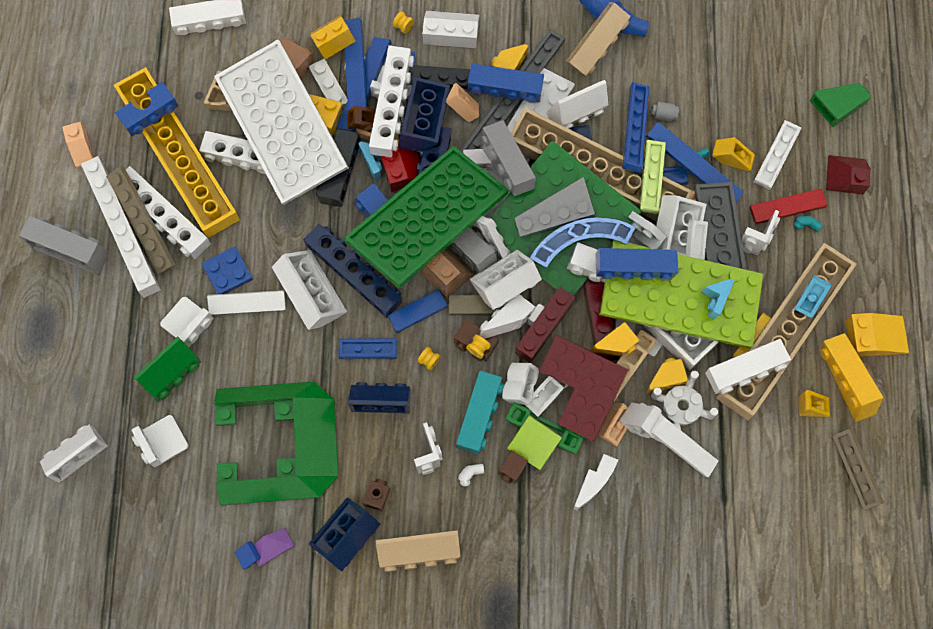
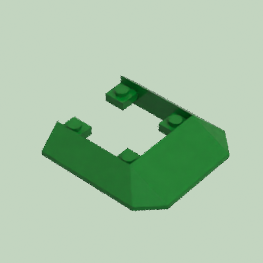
[214,381,338,506]

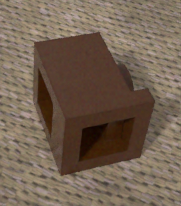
[347,105,375,131]
[362,479,390,511]

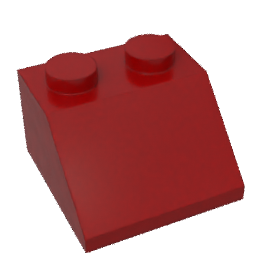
[380,148,420,192]

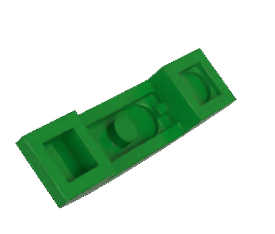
[505,402,585,455]

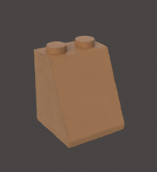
[279,37,314,81]
[421,247,474,299]

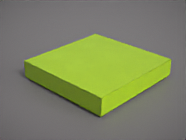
[507,415,562,470]

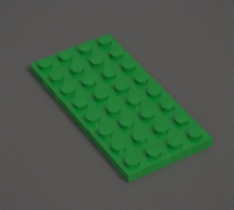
[344,146,509,289]

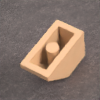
[62,122,93,168]

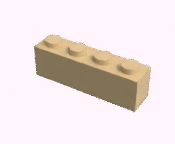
[566,2,631,76]

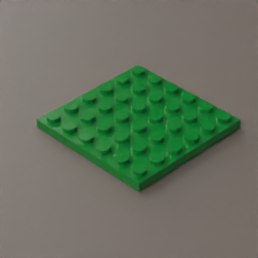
[490,140,642,296]

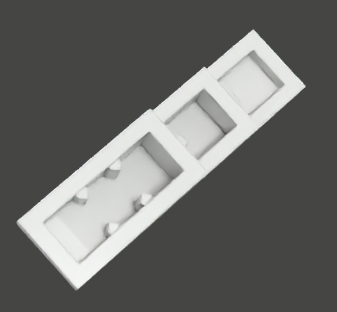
[524,376,569,417]

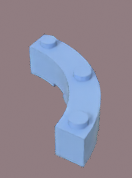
[530,218,636,267]

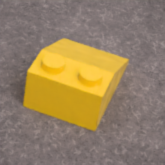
[845,313,909,357]

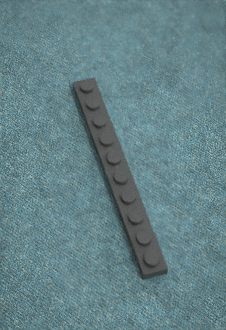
[460,29,565,153]

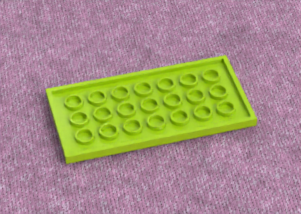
[599,240,763,349]

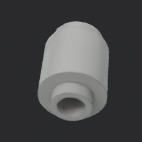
[651,101,679,122]

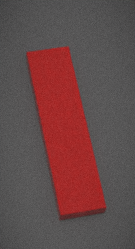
[749,188,827,224]

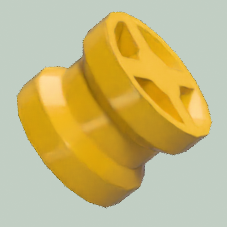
[392,11,414,34]
[466,334,491,359]
[417,347,441,371]

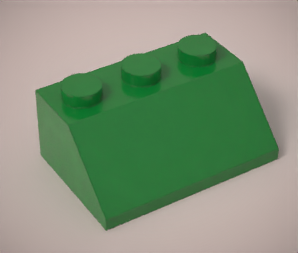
[133,336,201,402]

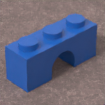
[115,82,178,137]

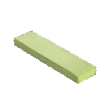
[640,140,666,214]

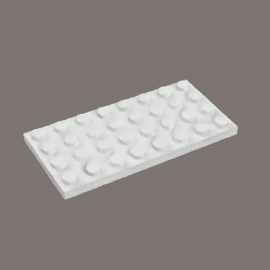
[214,39,349,205]

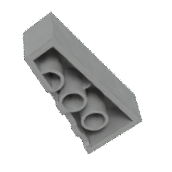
[481,120,536,196]
[515,177,595,238]
[451,227,498,273]

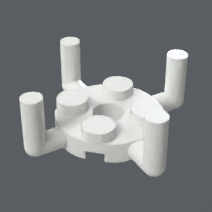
[651,371,718,430]

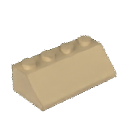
[376,530,461,572]

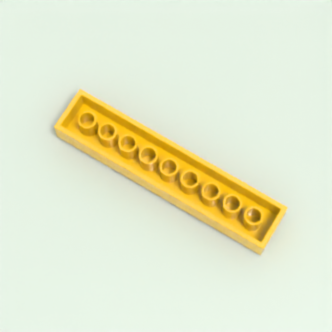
[114,67,240,238]

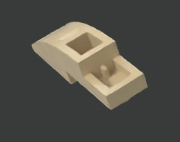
[614,330,657,401]

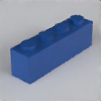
[468,63,544,103]
[595,248,679,281]

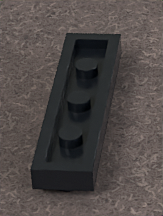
[398,65,470,89]

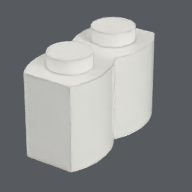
[502,362,539,405]

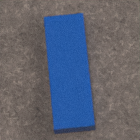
[388,289,448,333]
[339,338,397,359]

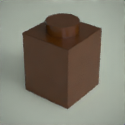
[499,450,528,484]

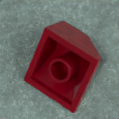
[826,155,871,195]

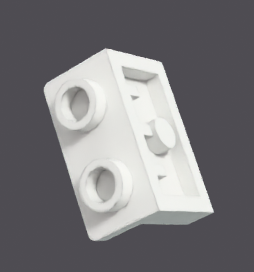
[628,211,667,249]

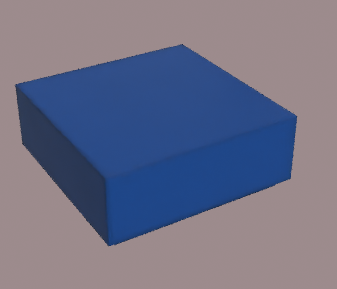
[234,541,261,569]

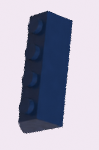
[398,77,450,152]

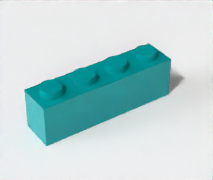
[456,371,504,455]

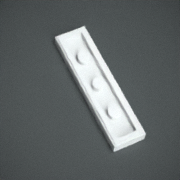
[754,120,801,190]
[207,290,286,315]
[650,416,718,477]

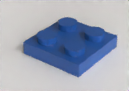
[201,246,253,294]

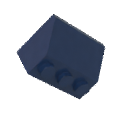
[348,382,411,414]
[309,497,381,572]

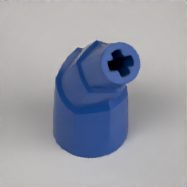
[579,0,649,37]

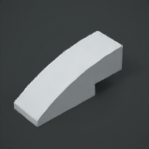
[573,454,618,510]

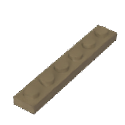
[106,167,176,275]

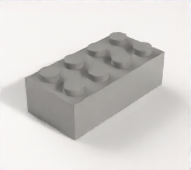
[19,216,108,275]

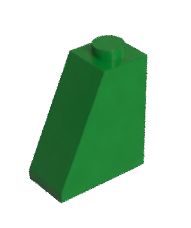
[809,83,871,127]

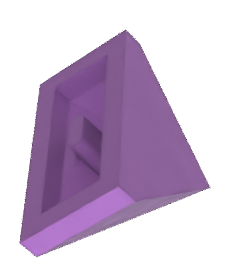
[254,528,295,567]

